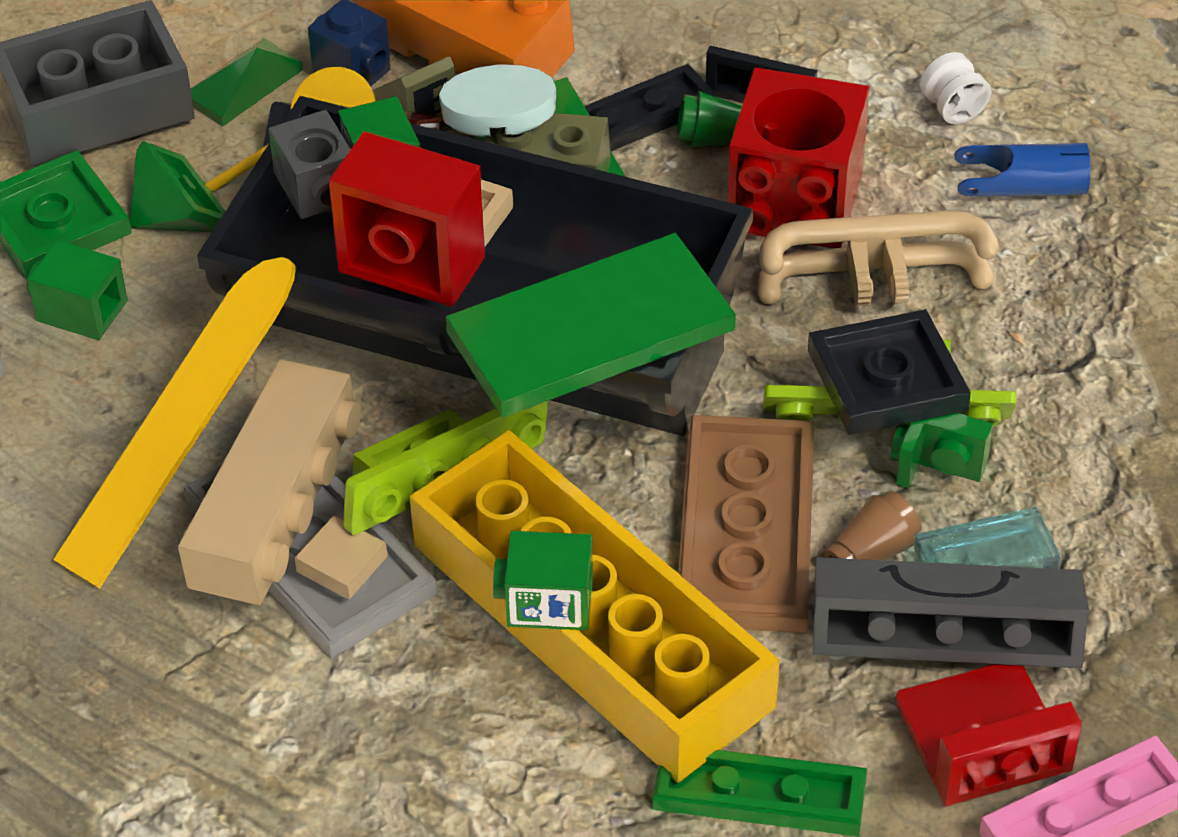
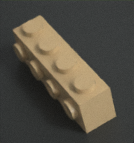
[178,359,361,606]

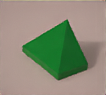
[190,38,303,126]
[130,141,226,232]

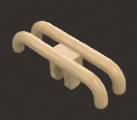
[757,210,999,307]

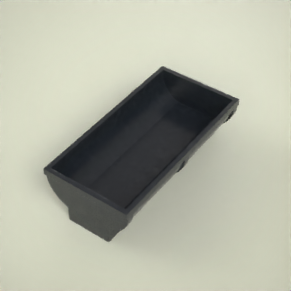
[197,96,753,437]

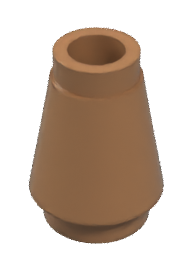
[824,491,922,560]

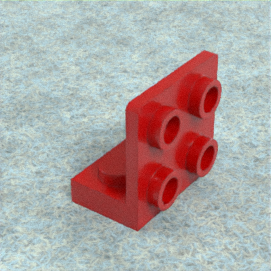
[895,664,1082,807]

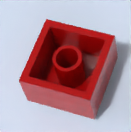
[329,131,485,307]

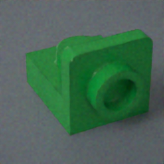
[890,413,993,489]

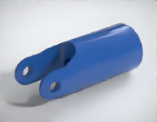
[954,143,1091,197]

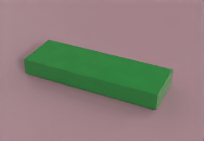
[653,750,867,837]

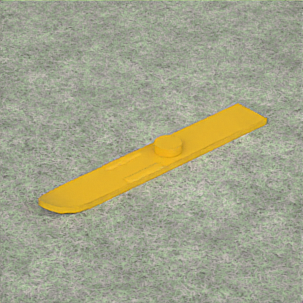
[53,257,296,589]

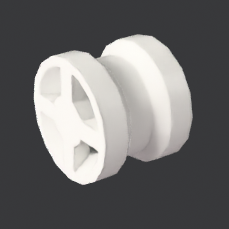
[920,52,992,124]

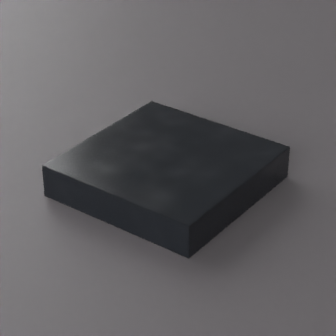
[808,309,971,435]

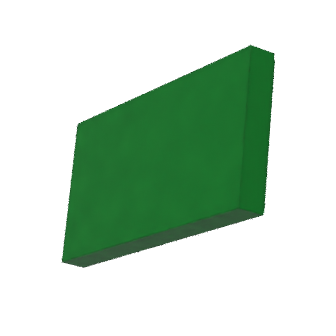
[446,232,736,418]

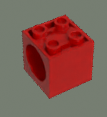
[728,67,870,249]

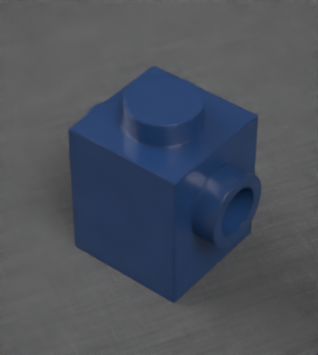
[308,0,391,86]

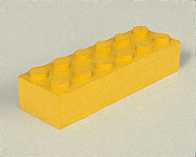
[410,430,780,783]

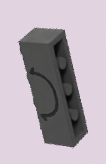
[813,557,1089,668]

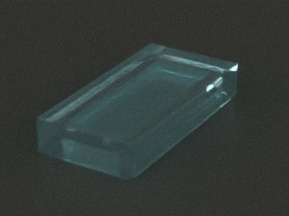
[914,507,1061,569]

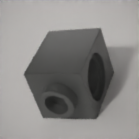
[268,110,351,219]

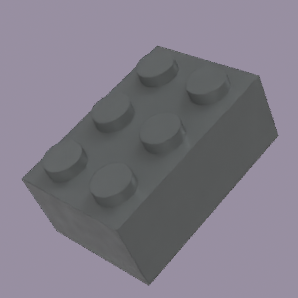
[0,0,195,166]

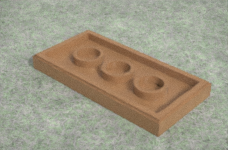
[679,415,815,633]

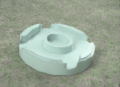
[439,65,557,137]

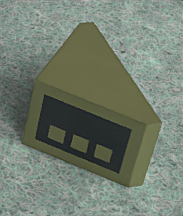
[373,56,455,132]

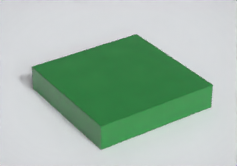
[0,150,132,279]

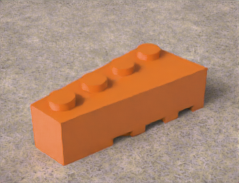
[353,0,575,77]

